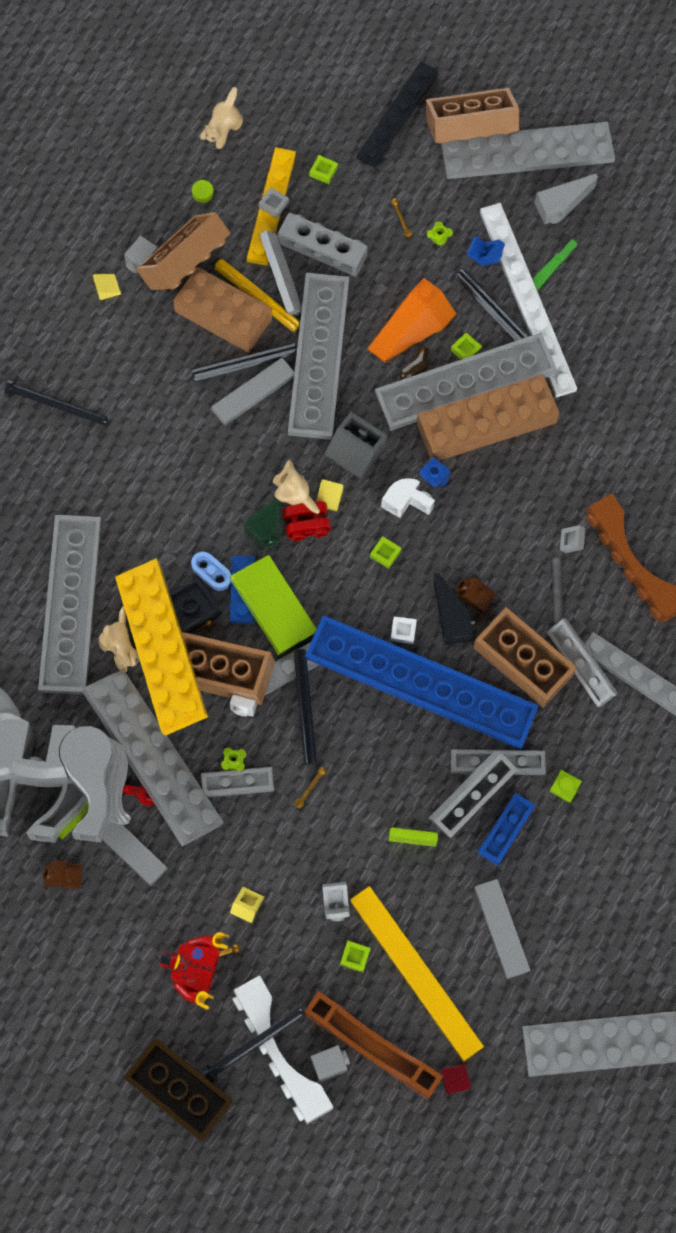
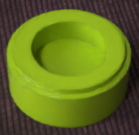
[192,180,214,203]

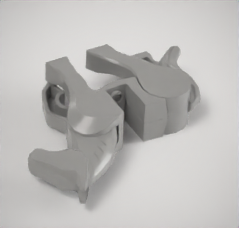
[0,688,131,843]

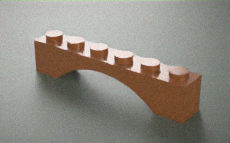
[586,493,676,624]
[305,991,443,1100]

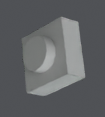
[259,188,289,218]
[560,525,585,553]

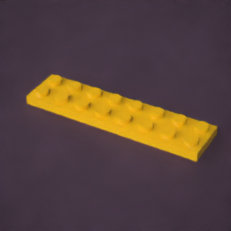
[115,558,208,736]

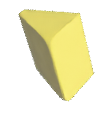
[93,274,121,300]
[316,480,343,511]
[230,887,264,923]

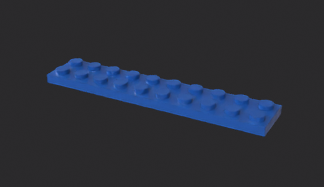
[305,615,539,749]

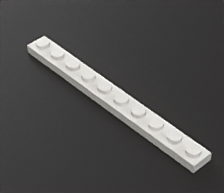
[480,203,577,397]

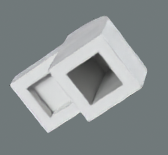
[381,478,435,518]

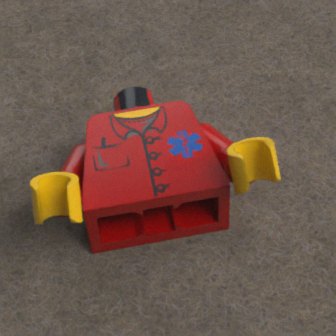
[160,932,229,1010]

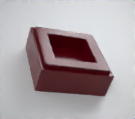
[440,1064,471,1095]

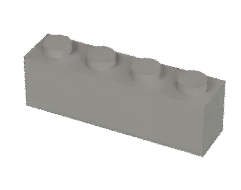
[429,751,518,838]

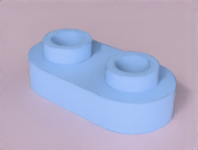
[191,552,231,591]

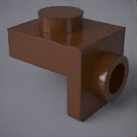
[455,578,496,613]
[42,860,83,890]

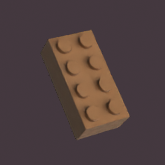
[426,88,519,144]
[136,212,231,291]
[174,267,272,353]
[473,607,577,708]
[182,632,275,705]

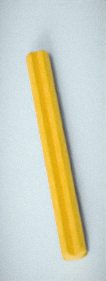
[215,259,300,332]

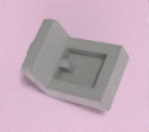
[322,882,350,921]

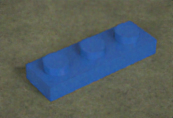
[230,556,255,624]
[477,793,535,866]

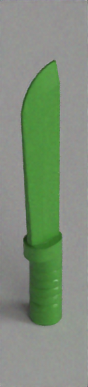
[532,240,577,291]

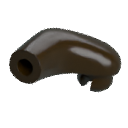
[399,347,429,380]

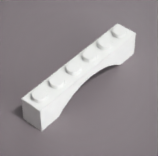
[232,975,333,1124]

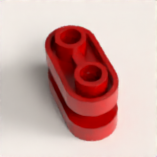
[282,501,331,541]

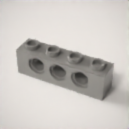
[278,212,368,277]

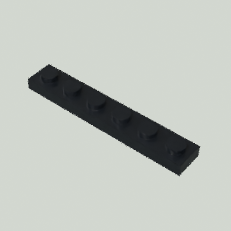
[356,61,439,168]

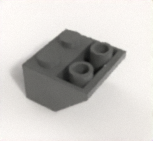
[324,412,388,480]

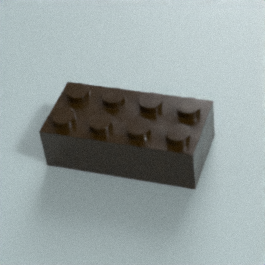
[123,1037,234,1144]

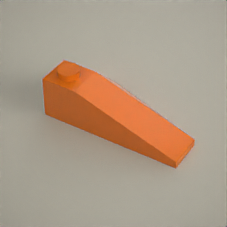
[368,278,457,363]

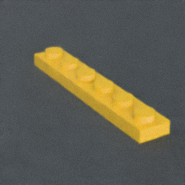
[247,147,296,266]

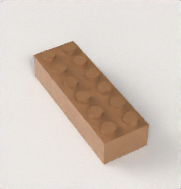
[416,374,559,461]

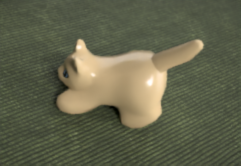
[200,87,243,149]
[273,460,320,514]
[99,606,140,672]

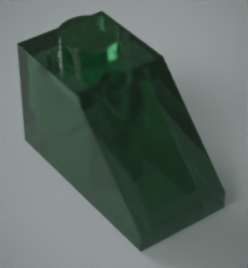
[244,497,281,550]

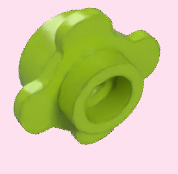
[427,222,453,245]
[221,748,246,772]

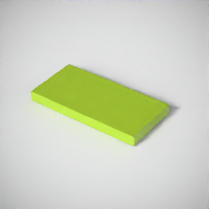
[229,555,317,655]

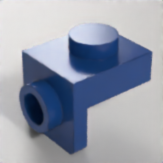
[467,237,505,266]
[419,457,450,487]

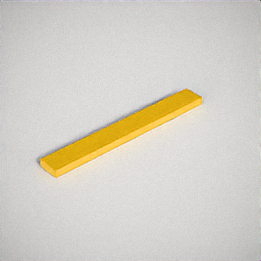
[350,886,484,1062]

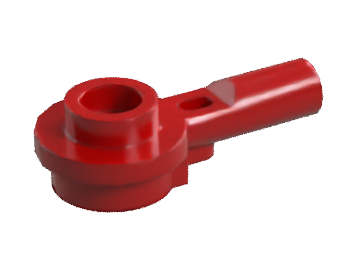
[122,784,155,806]

